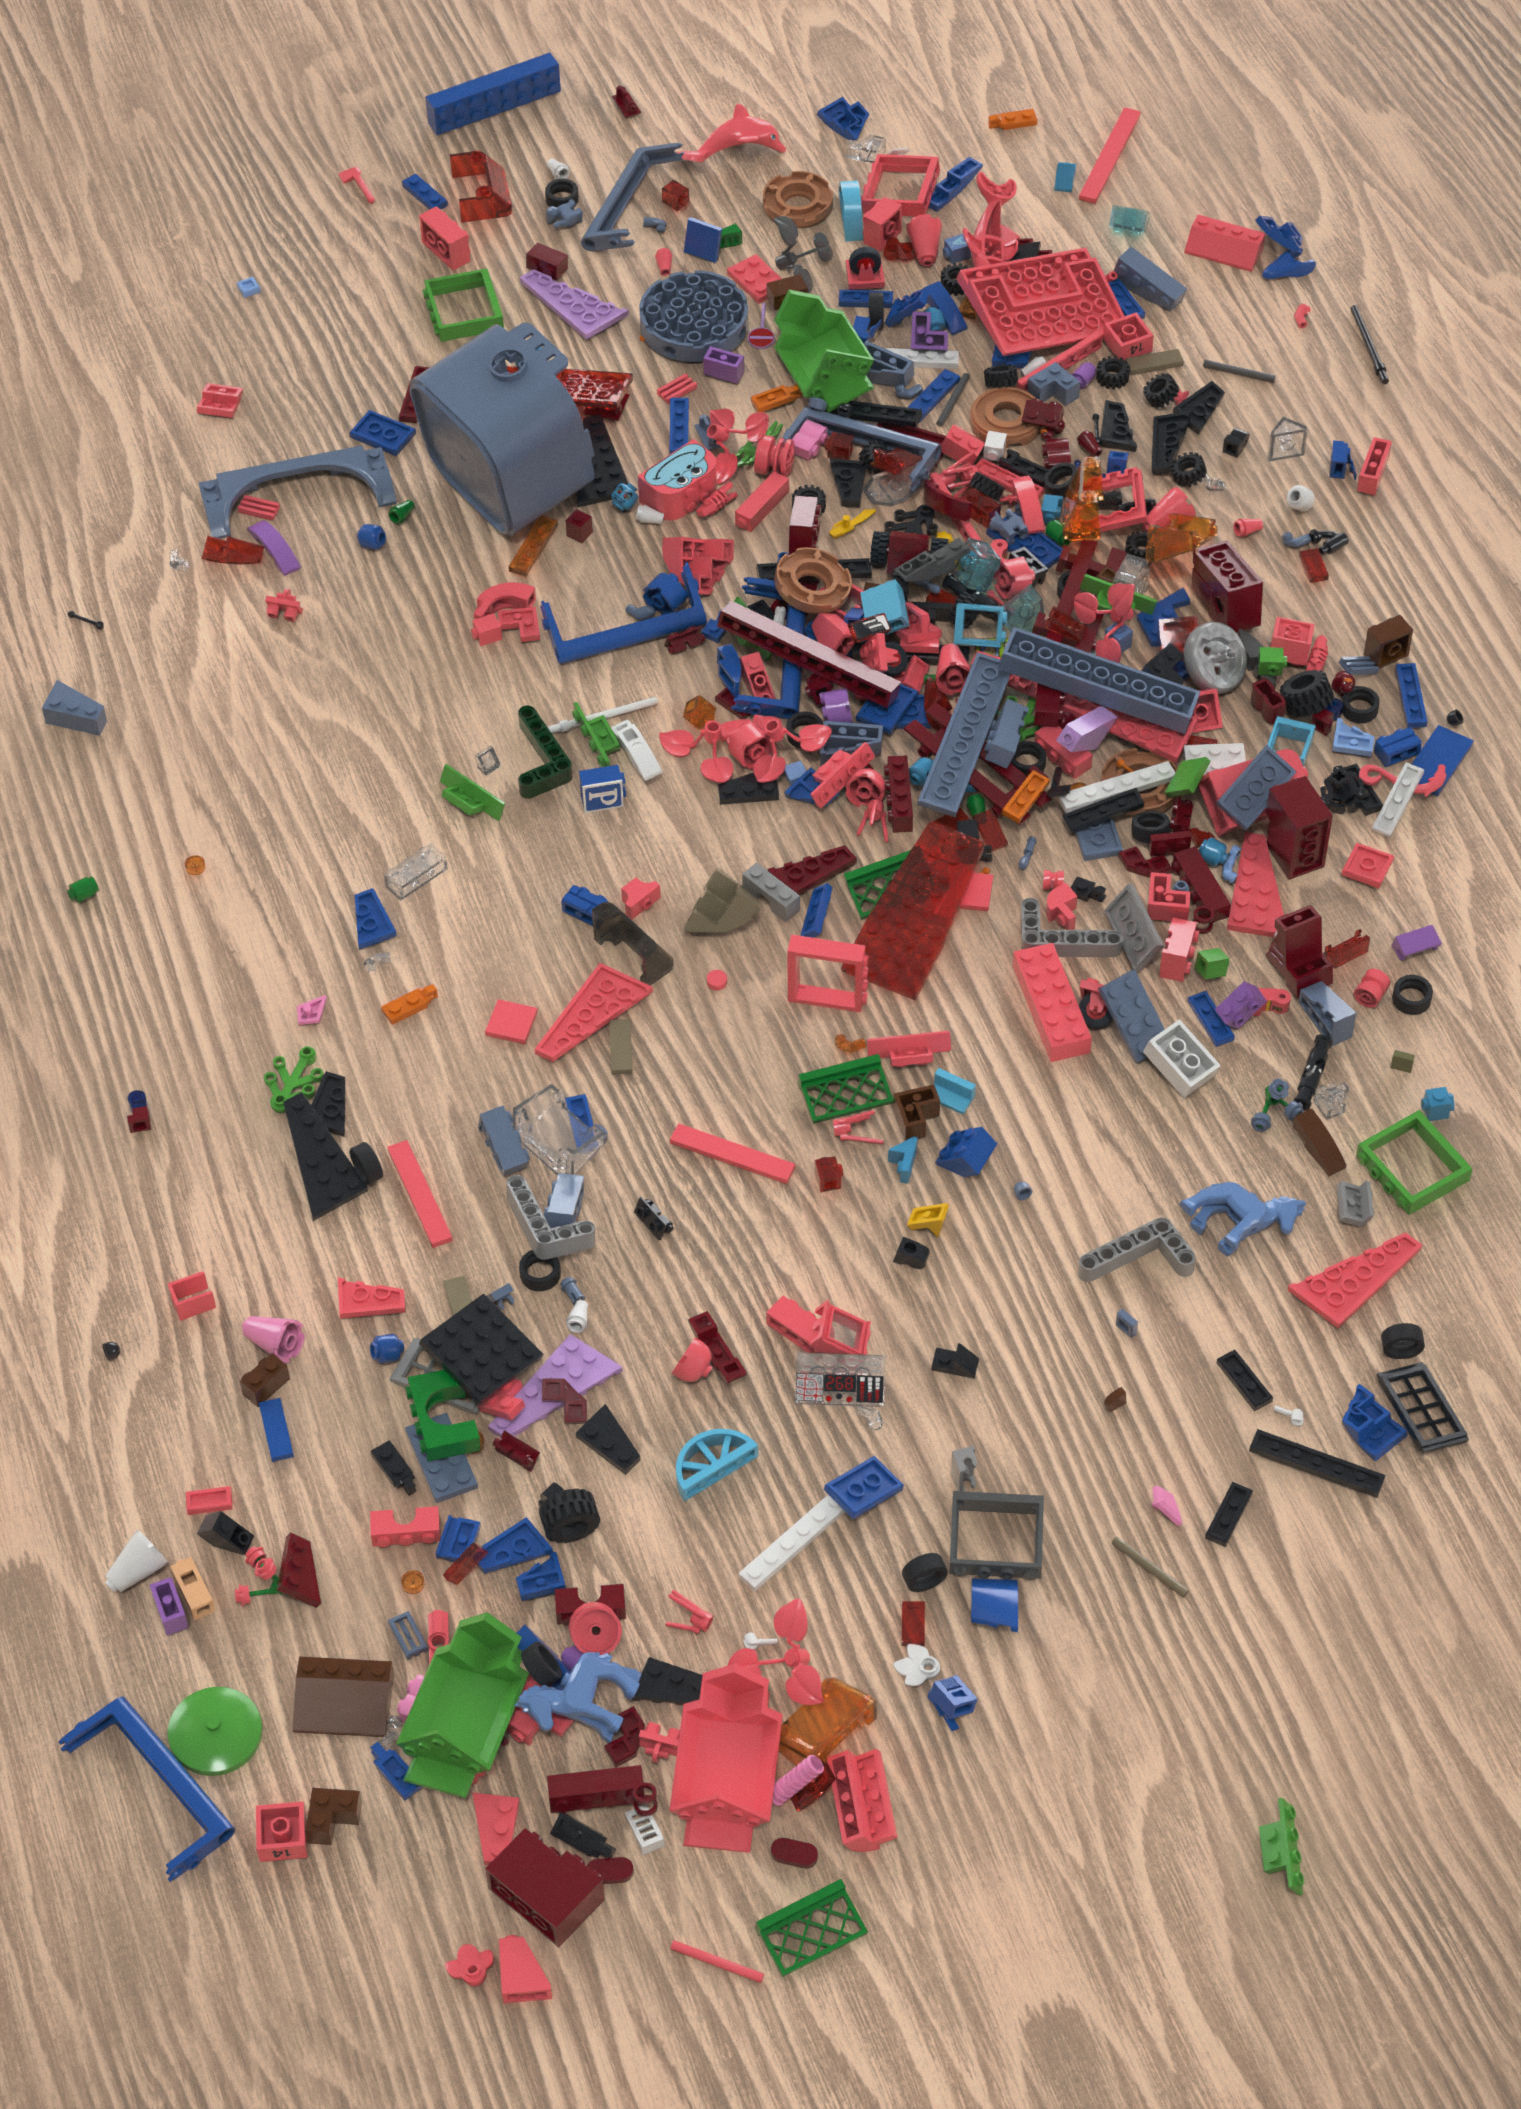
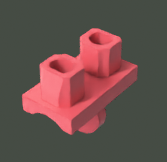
[265,589,303,622]
[639,1722,680,1763]

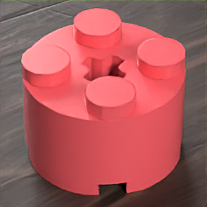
[992,557,1035,599]
[728,722,773,769]

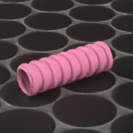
[772,1755,824,1806]

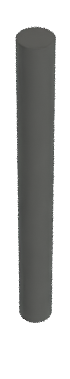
[1203,359,1276,382]
[936,373,970,427]

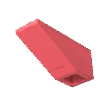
[739,652,776,699]

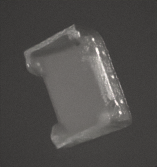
[513,1084,608,1176]

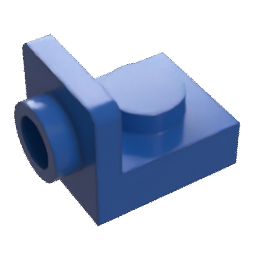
[1106,451,1129,474]

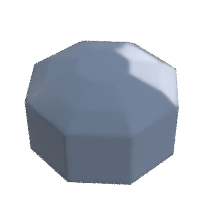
[808,397,827,411]

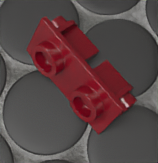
[612,85,641,118]
[664,626,706,654]
[1170,795,1193,832]
[492,1430,540,1472]

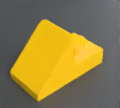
[907,1203,949,1237]

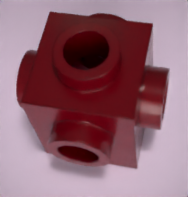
[804,674,834,705]

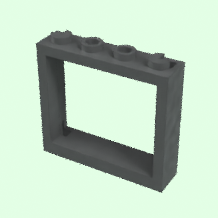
[949,1491,1044,1580]

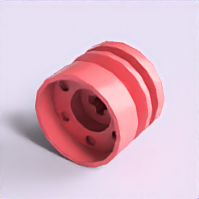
[754,435,795,478]

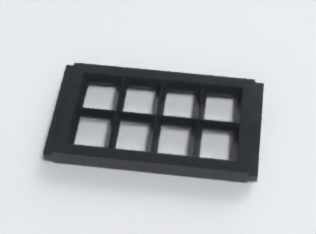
[1376,1362,1469,1454]

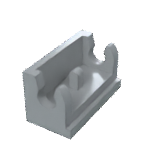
[951,1446,977,1491]

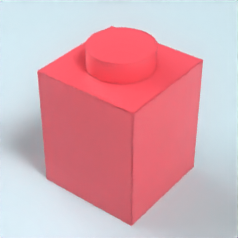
[471,613,502,646]

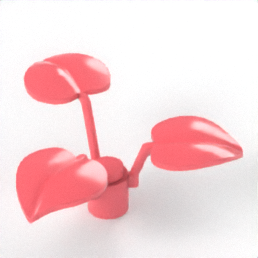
[707,408,769,484]
[1074,583,1135,663]
[753,715,832,783]
[659,719,751,783]
[727,1599,824,1705]

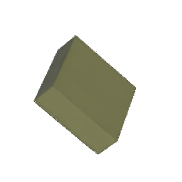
[1390,1050,1415,1073]

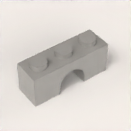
[742,863,800,922]

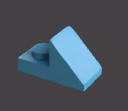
[1054,162,1076,193]
[888,1137,918,1184]

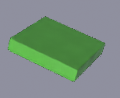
[1165,757,1210,797]

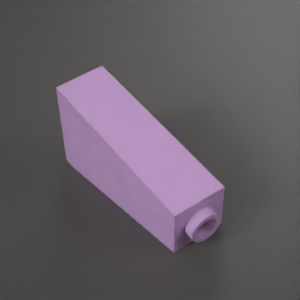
[1056,706,1118,752]

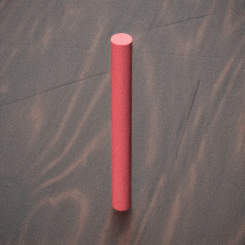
[670,1940,764,1983]

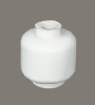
[1287,485,1315,512]

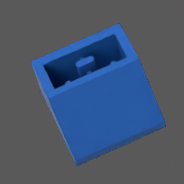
[935,1127,997,1177]

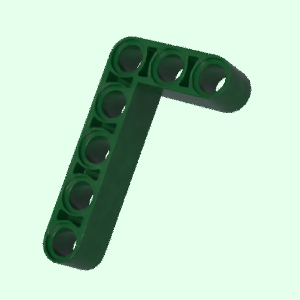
[518,705,573,799]

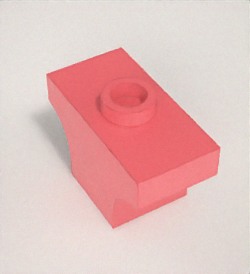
[621,878,661,920]

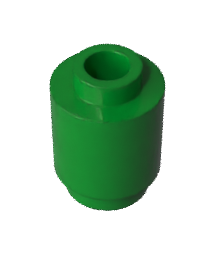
[1046,520,1074,546]
[67,876,99,903]

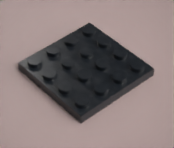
[419,1293,544,1405]

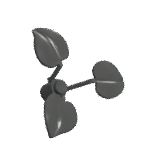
[773,216,833,293]

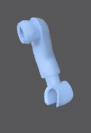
[1222,845,1241,883]

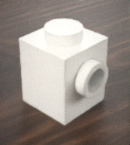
[983,431,1007,462]

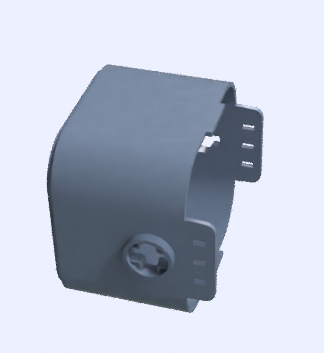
[409,323,595,536]

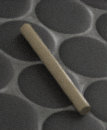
[1112,1536,1189,1598]

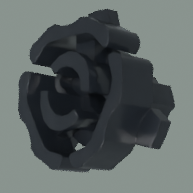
[1320,765,1368,814]

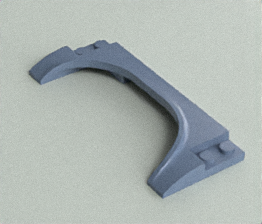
[199,445,397,540]

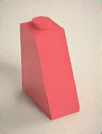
[811,613,858,655]
[499,1935,552,2004]

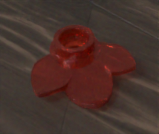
[883,237,916,261]

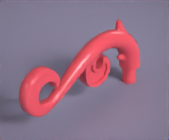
[1359,764,1446,797]

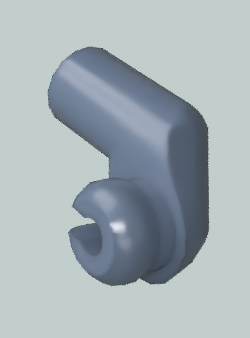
[895,384,923,399]
[1282,532,1311,548]
[625,604,655,620]

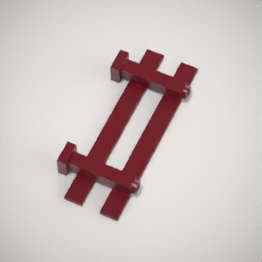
[1031,537,1126,653]
[904,702,1052,826]

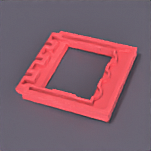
[1069,467,1148,538]

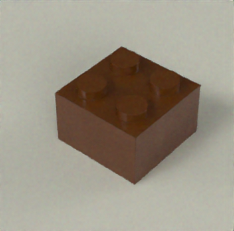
[1363,615,1413,669]

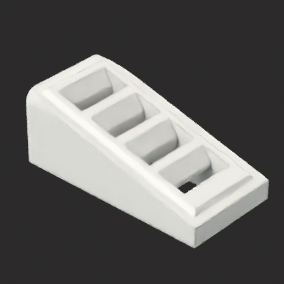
[625,1804,665,1855]

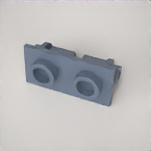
[694,414,723,450]

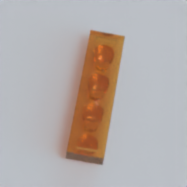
[508,516,558,577]

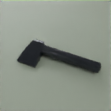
[1047,767,1071,798]

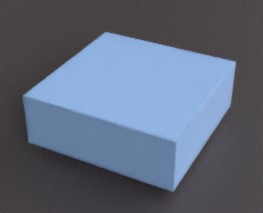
[237,277,261,298]
[783,761,806,785]

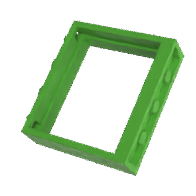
[422,268,504,342]
[1356,1110,1473,1215]

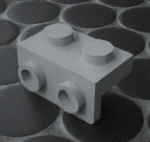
[1337,1181,1374,1227]

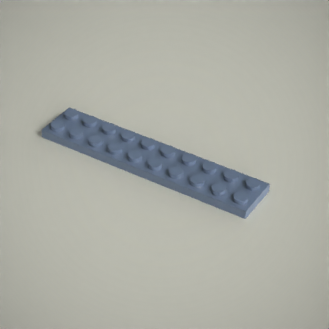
[917,652,1011,817]

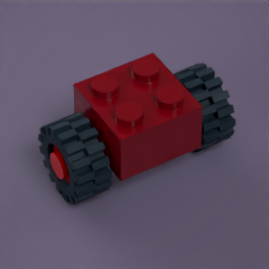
[870,531,948,574]

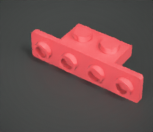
[811,742,875,808]
[867,1031,951,1067]

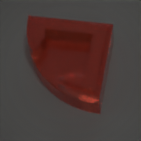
[1190,828,1215,848]

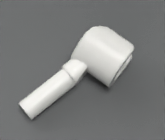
[1274,1406,1304,1426]
[743,1632,777,1650]

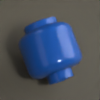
[357,524,386,550]
[370,1334,404,1364]

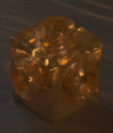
[683,695,716,730]

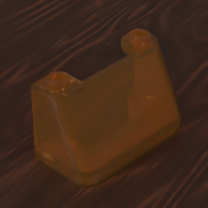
[1062,456,1103,541]
[1146,513,1218,563]
[778,1677,877,1781]

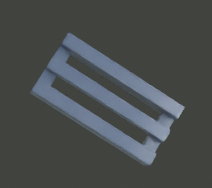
[1338,656,1379,675]
[388,1611,428,1661]

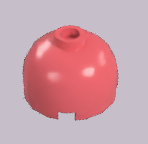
[845,768,886,807]
[671,1338,713,1382]

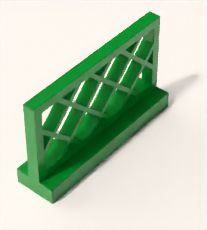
[844,847,938,920]
[798,1054,893,1124]
[755,1879,868,1977]

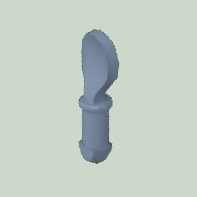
[913,580,940,594]
[1018,836,1037,870]

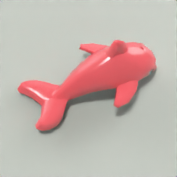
[676,104,786,163]
[962,171,1018,267]

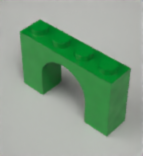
[405,1370,480,1461]

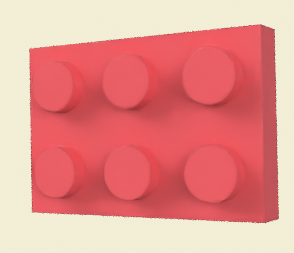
[727,254,782,304]

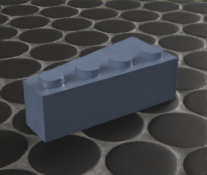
[1113,247,1187,312]

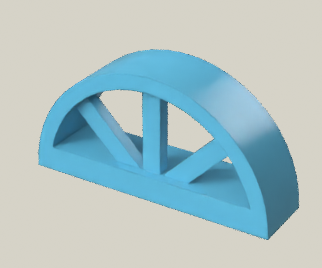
[838,180,863,242]
[676,1429,758,1502]

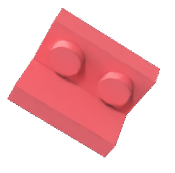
[893,602,942,643]

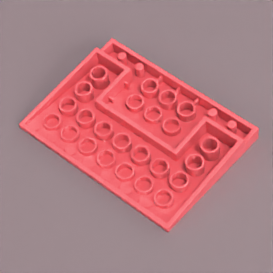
[956,248,1124,356]

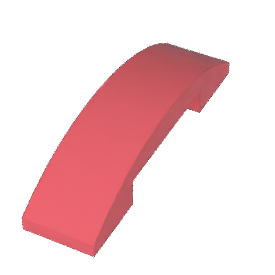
[1010,476,1045,534]

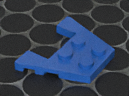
[1137,588,1191,647]

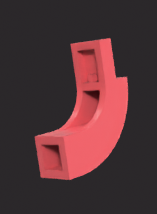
[474,582,536,619]

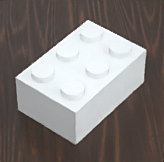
[1182,743,1246,791]
[1143,1019,1221,1098]

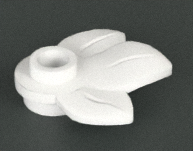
[893,1644,940,1686]

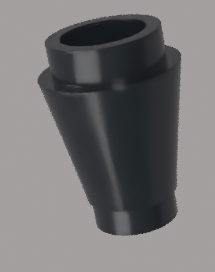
[1095,490,1123,508]

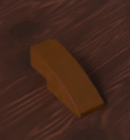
[1293,1108,1347,1176]

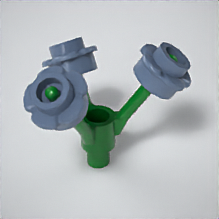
[1251,1079,1304,1132]

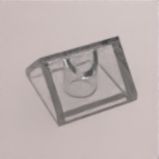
[1267,416,1308,462]

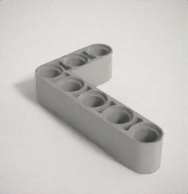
[1020,898,1123,957]
[507,1175,595,1260]
[1078,1217,1196,1282]

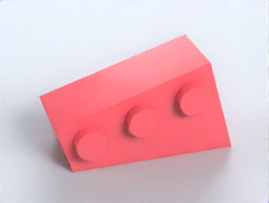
[1159,918,1200,982]

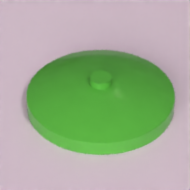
[168,1687,263,1776]

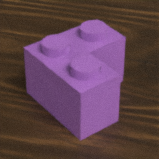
[911,312,948,351]

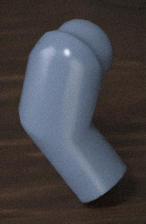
[643,217,667,232]

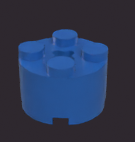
[643,573,689,616]

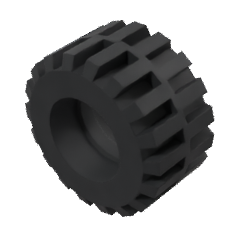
[1280,670,1334,717]
[539,1488,601,1543]

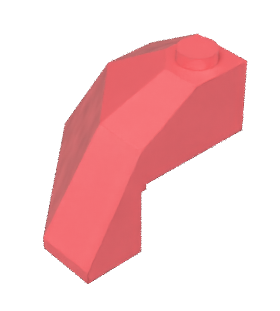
[662,537,734,595]

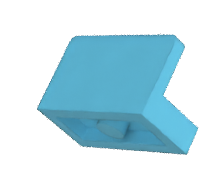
[934,1068,976,1114]

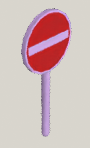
[748,303,775,349]

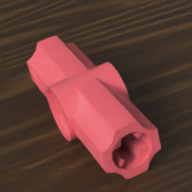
[428,1610,449,1665]

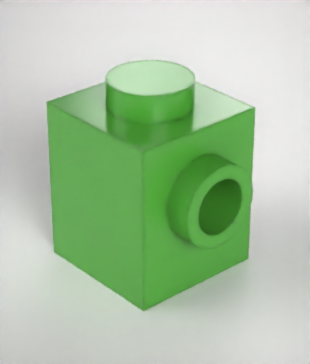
[1258,647,1287,676]
[1194,948,1230,979]

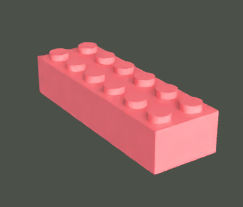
[1013,943,1092,1062]

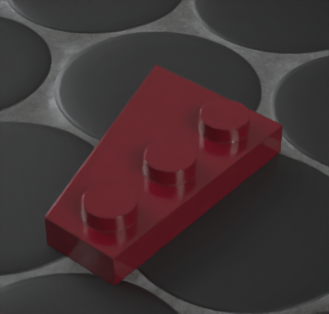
[277,1532,321,1608]

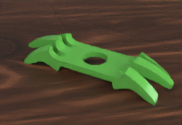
[735,421,783,467]

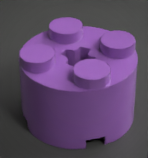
[819,689,853,723]

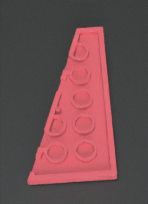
[1227,832,1284,938]
[535,963,653,1062]
[1288,1232,1422,1328]

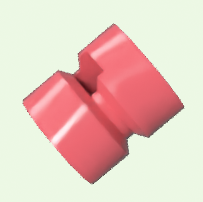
[1353,968,1391,1008]

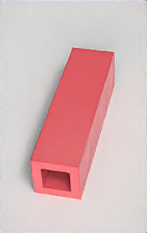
[735,471,789,532]

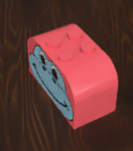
[638,439,717,520]

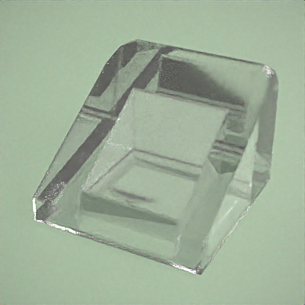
[476,745,500,775]

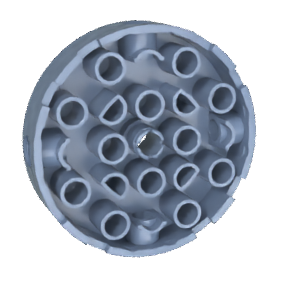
[639,270,748,362]

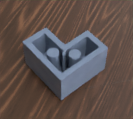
[1027,362,1080,406]

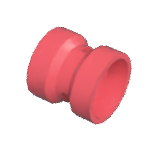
[1043,870,1064,890]

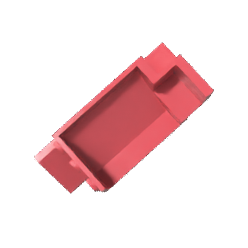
[669,1664,783,1853]

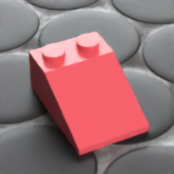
[1270,617,1315,666]

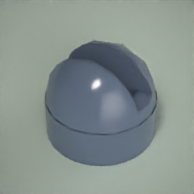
[1014,1181,1032,1200]

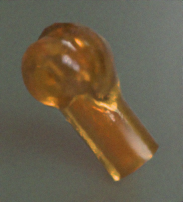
[835,1034,866,1053]

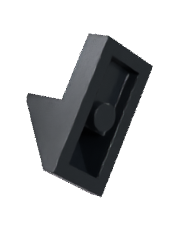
[931,1343,979,1379]

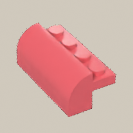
[827,1749,898,1852]

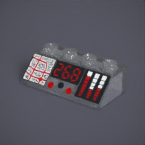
[795,1352,886,1407]

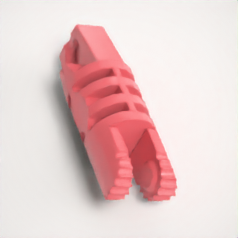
[696,481,738,517]
[1306,635,1328,671]

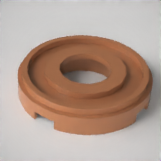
[763,171,833,228]
[970,387,1043,448]
[774,548,852,614]
[1101,748,1178,817]

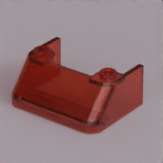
[450,151,512,223]

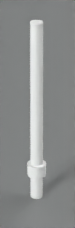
[548,697,658,733]

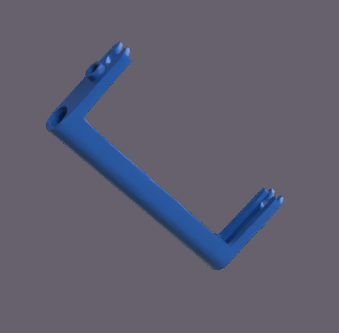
[540,562,707,664]
[731,577,806,719]
[58,1697,235,1882]

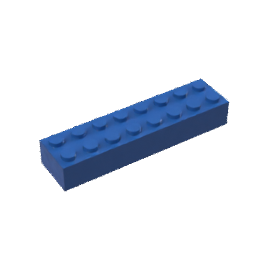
[425,52,561,135]

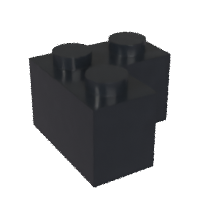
[1141,642,1185,685]

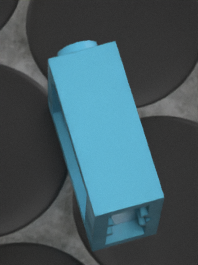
[954,603,1007,648]
[1267,716,1316,767]

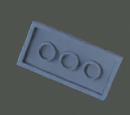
[1215,745,1297,830]
[1098,969,1165,1063]
[405,1413,478,1503]

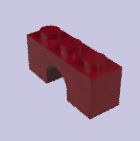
[555,1584,626,1626]

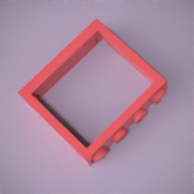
[861,154,940,217]
[787,935,869,1012]

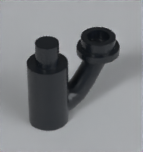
[1309,529,1349,555]

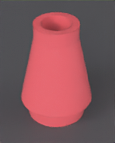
[655,248,673,276]
[1233,518,1263,537]

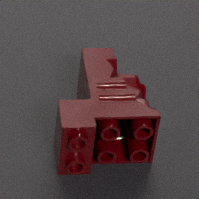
[1266,905,1333,998]

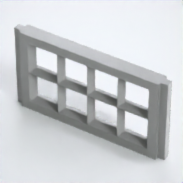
[390,1338,479,1415]

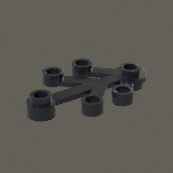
[884,504,938,536]

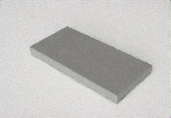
[1104,884,1164,973]

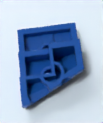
[817,97,869,142]
[1255,216,1302,252]
[1342,1384,1407,1461]
[971,1578,1018,1632]

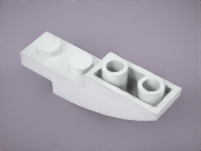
[611,719,663,781]

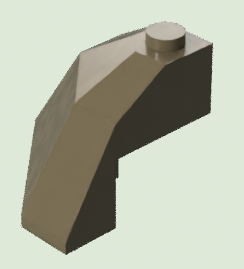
[684,867,760,933]

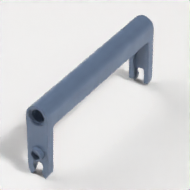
[581,143,686,251]
[782,406,942,492]

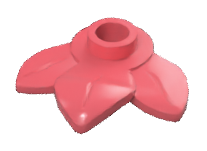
[445,1944,494,1986]

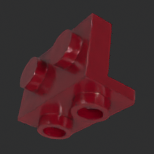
[1021,398,1064,429]
[1147,830,1192,856]

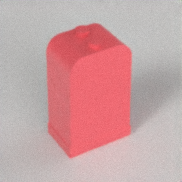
[1198,749,1308,837]

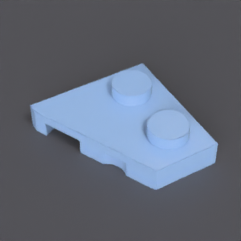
[1332,718,1375,757]

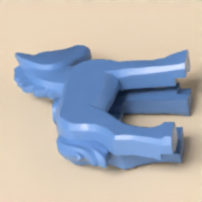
[1179,1182,1306,1256]
[515,1652,642,1743]

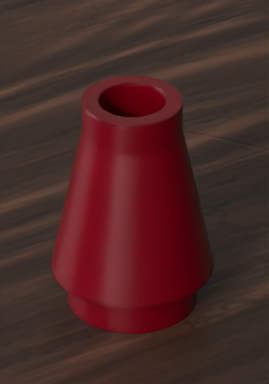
[1077,430,1102,458]

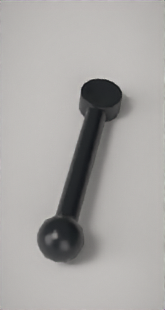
[1092,413,1100,445]
[68,611,104,629]

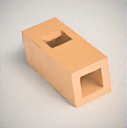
[170,1557,215,1620]

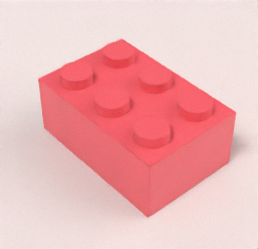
[419,206,470,271]

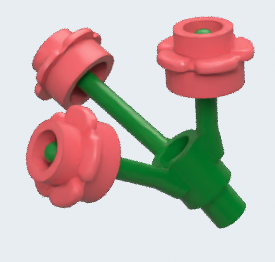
[234,1547,291,1607]

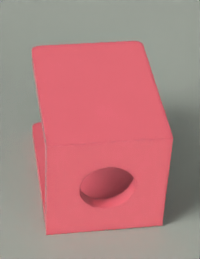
[168,1271,216,1321]

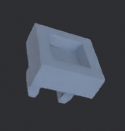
[487,1283,514,1310]

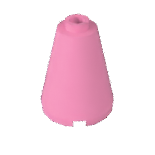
[242,1316,305,1363]

